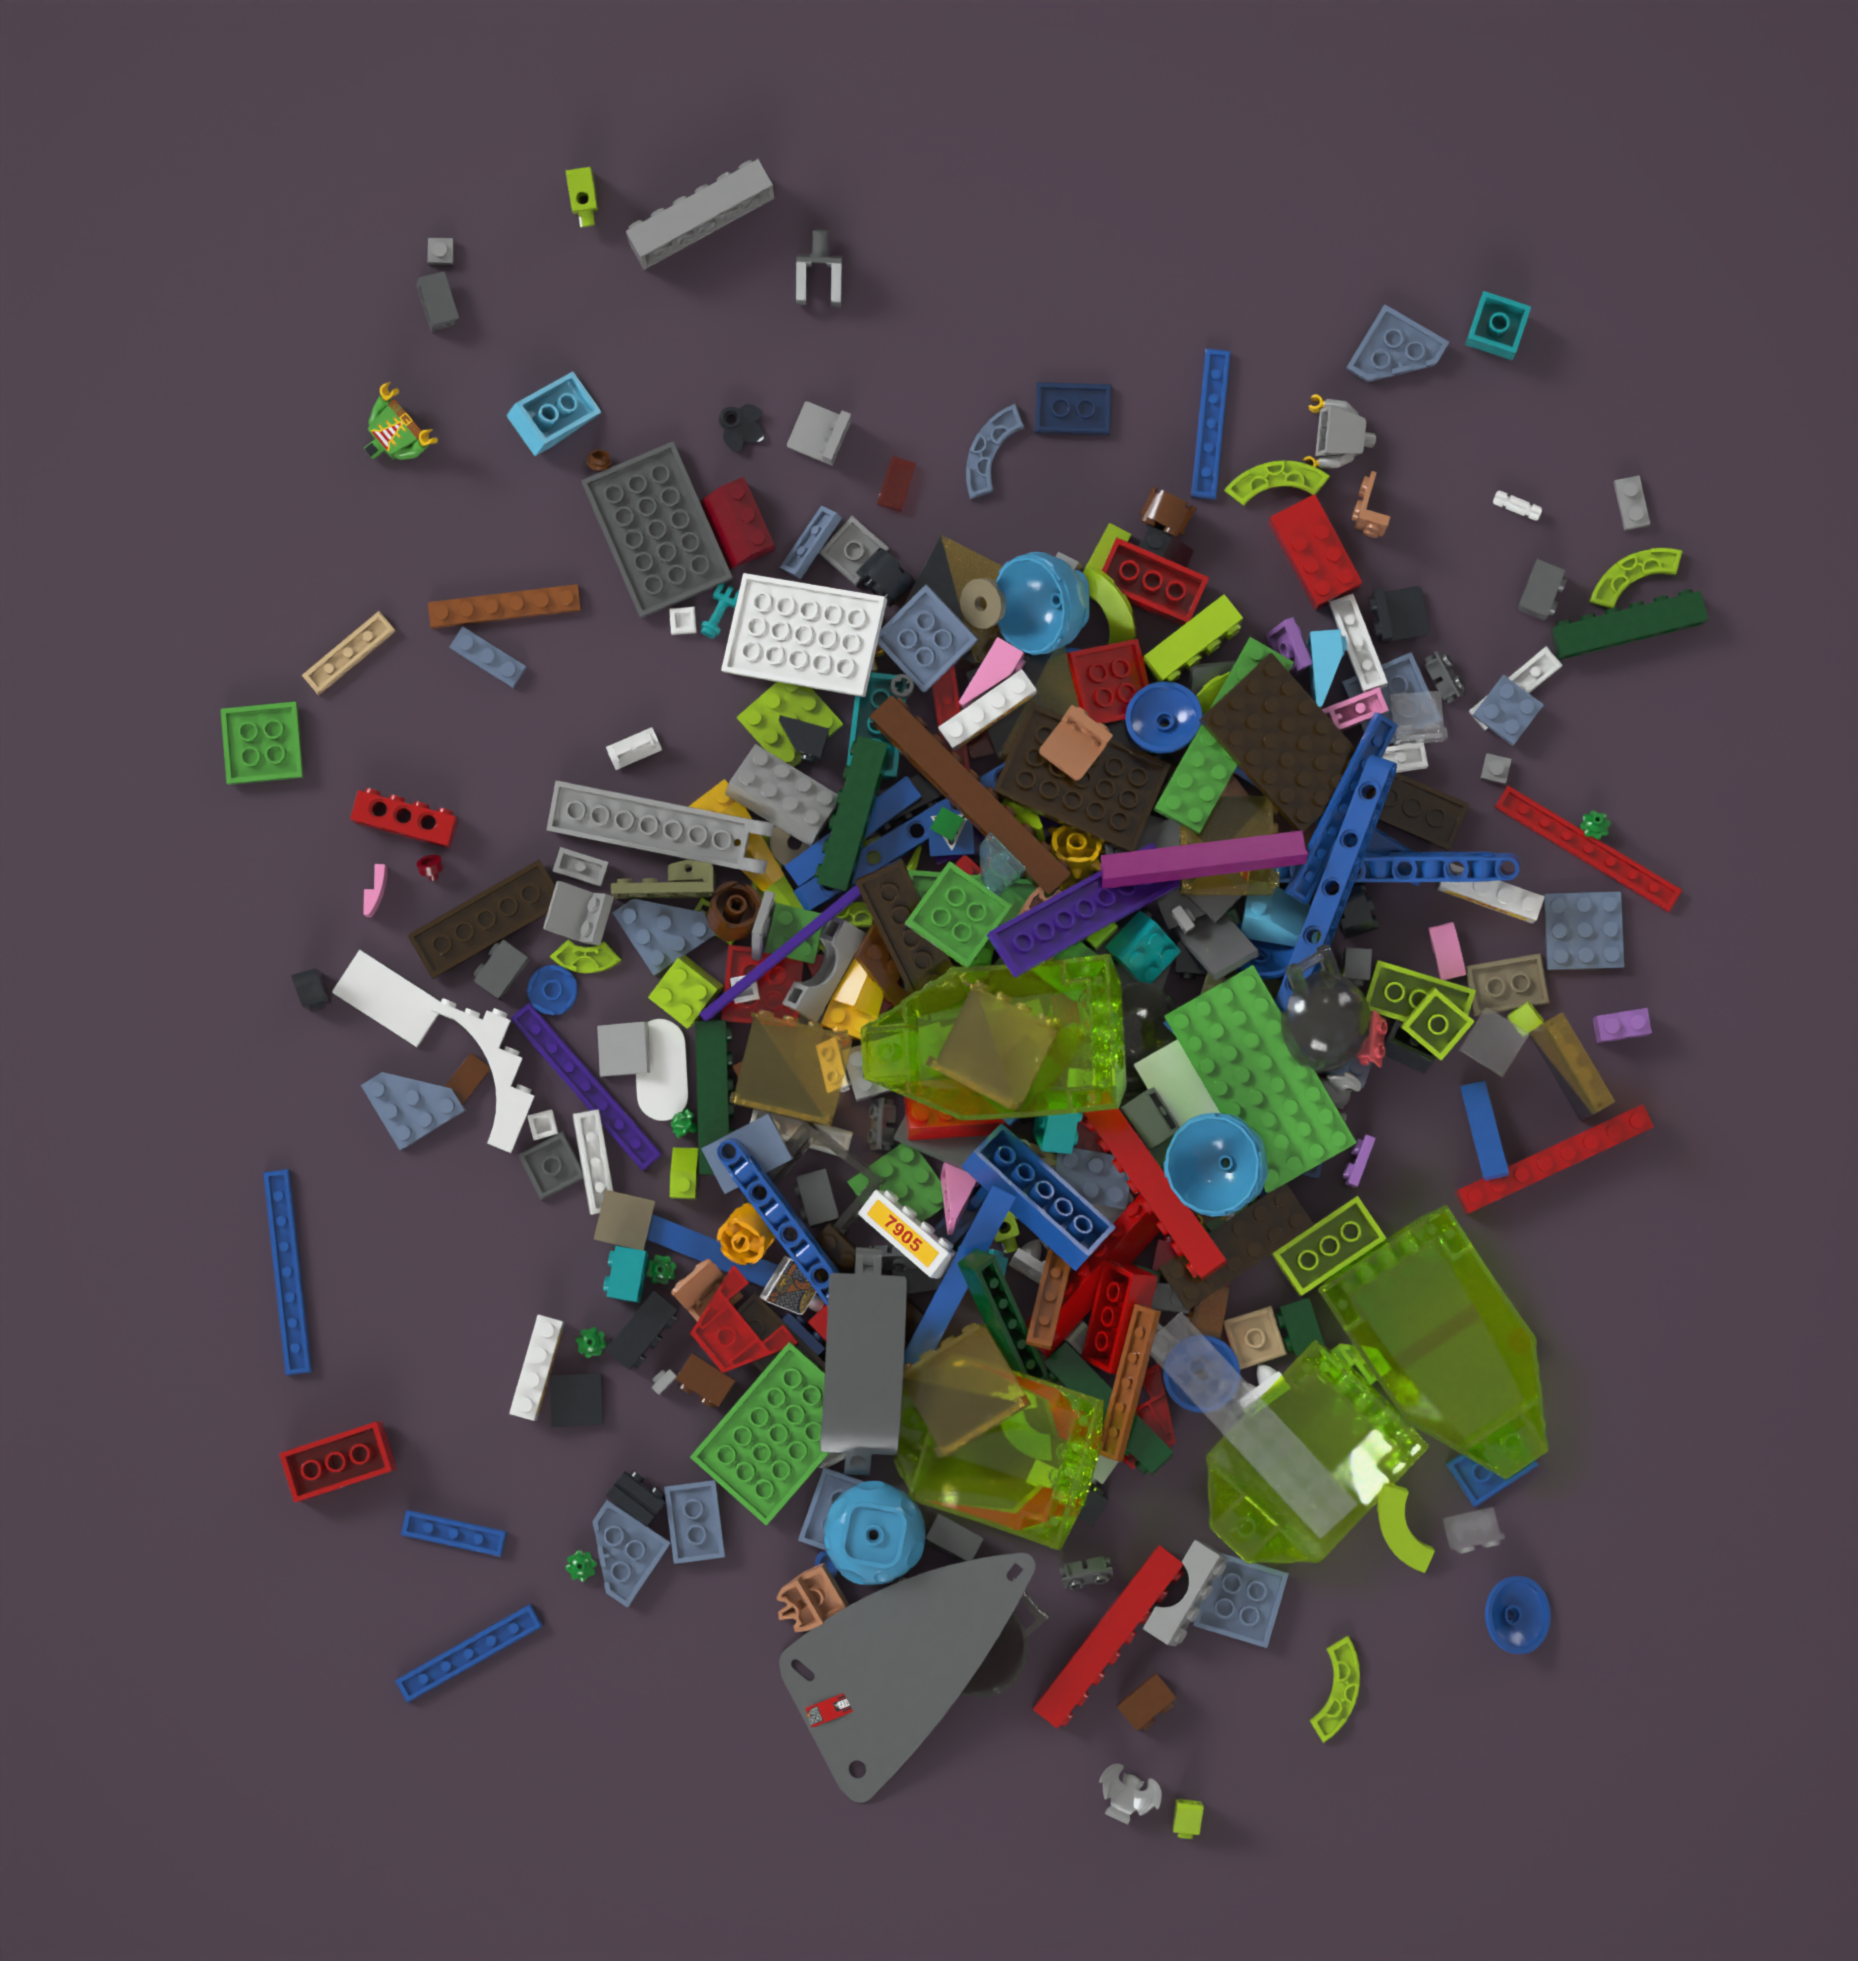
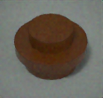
[586,449,612,472]

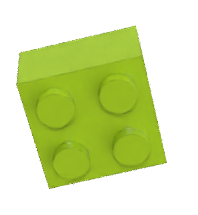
[648,955,724,1029]
[1400,987,1475,1061]

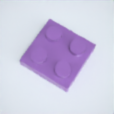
[1265,617,1313,677]
[1342,1135,1376,1189]

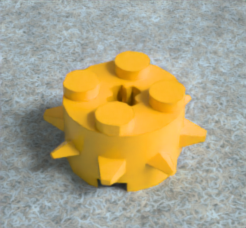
[1048,825,1104,879]

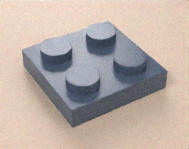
[1472,675,1544,746]

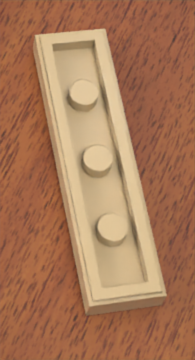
[302,611,396,695]

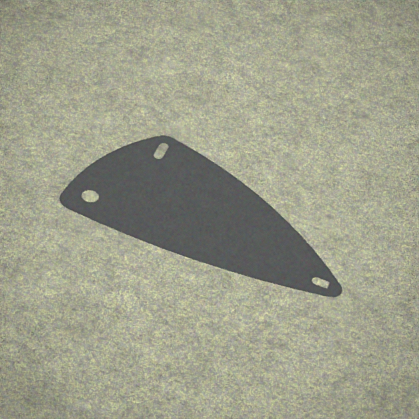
[779,1553,1036,1803]

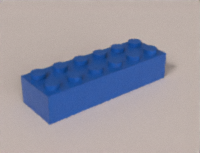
[961,1123,1116,1271]

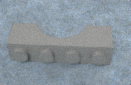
[782,916,866,1023]
[1143,1540,1228,1647]

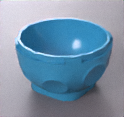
[996,552,1089,655]
[1164,1113,1268,1217]
[824,1481,926,1585]

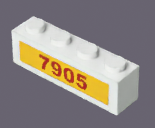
[938,669,1037,752]
[1437,864,1545,924]
[858,1190,956,1279]
[509,1315,565,1421]

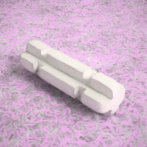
[1493,491,1542,521]

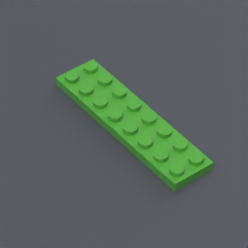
[1154,637,1294,835]

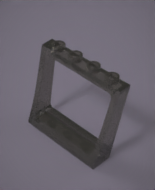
[739,1121,887,1240]

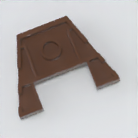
[854,921,914,1018]

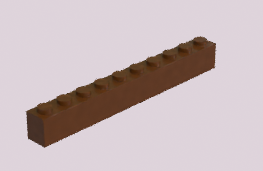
[870,695,1071,898]

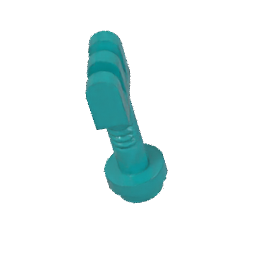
[701,583,739,639]

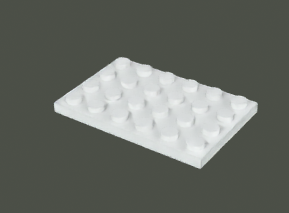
[721,573,887,697]

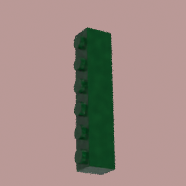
[1550,589,1708,660]
[815,736,891,892]
[695,1020,735,1176]
[957,1248,1049,1386]
[1044,1342,1174,1477]

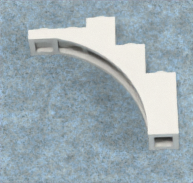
[431,998,535,1153]

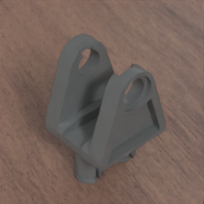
[796,230,844,308]

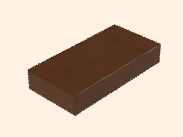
[445,1053,491,1105]

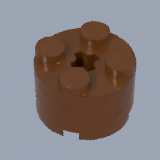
[706,881,762,942]

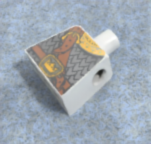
[759,1255,825,1315]

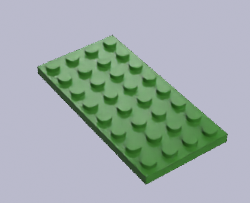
[1164,964,1357,1194]

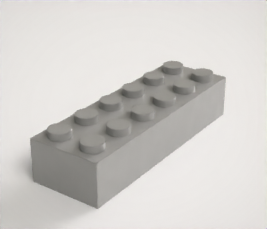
[626,159,775,270]

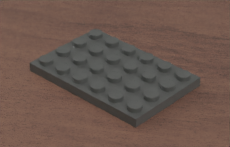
[581,441,733,619]

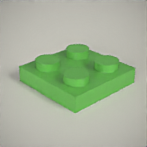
[765,903,823,964]

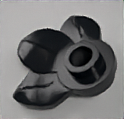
[719,404,764,453]

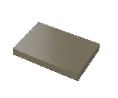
[1465,953,1550,1017]

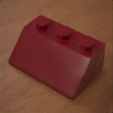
[699,476,775,570]

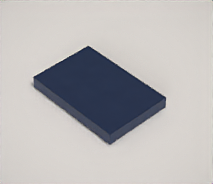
[1035,382,1111,436]

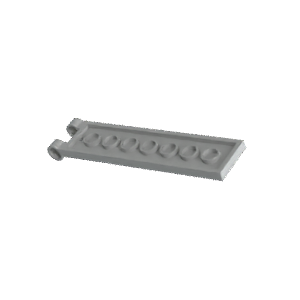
[547,781,774,874]

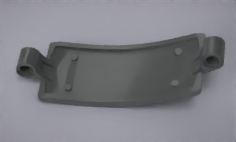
[820,1247,907,1476]

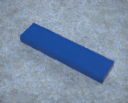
[1460,1081,1509,1181]
[401,1510,507,1557]

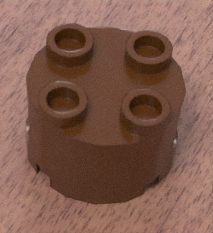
[1139,487,1197,538]

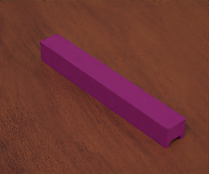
[1100,831,1308,889]

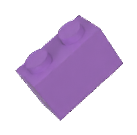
[1593,1008,1652,1044]

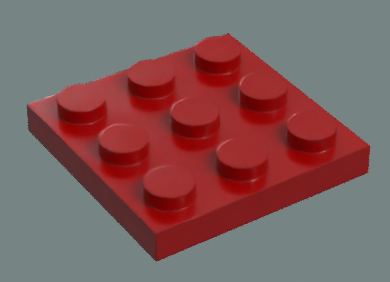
[1066,639,1149,724]
[721,945,804,1028]

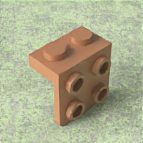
[1351,471,1390,538]
[1039,705,1113,781]
[671,1259,743,1321]

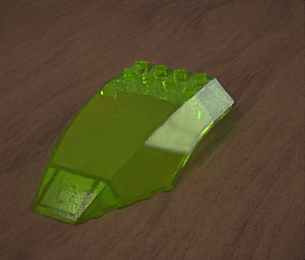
[861,954,1127,1120]
[1318,1205,1549,1479]

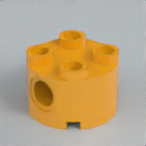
[717,1203,775,1265]

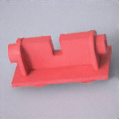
[1357,1010,1388,1068]

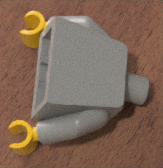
[1303,395,1376,469]

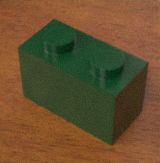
[1276,1298,1325,1356]

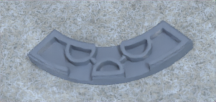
[966,404,1024,500]

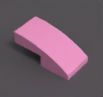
[364,864,388,917]
[1428,922,1466,980]

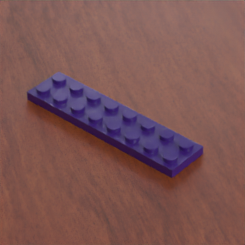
[987,842,1180,978]

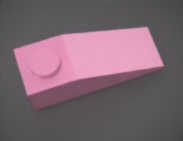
[959,637,1026,708]
[1322,687,1389,732]
[940,1162,980,1235]

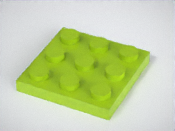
[736,682,843,768]

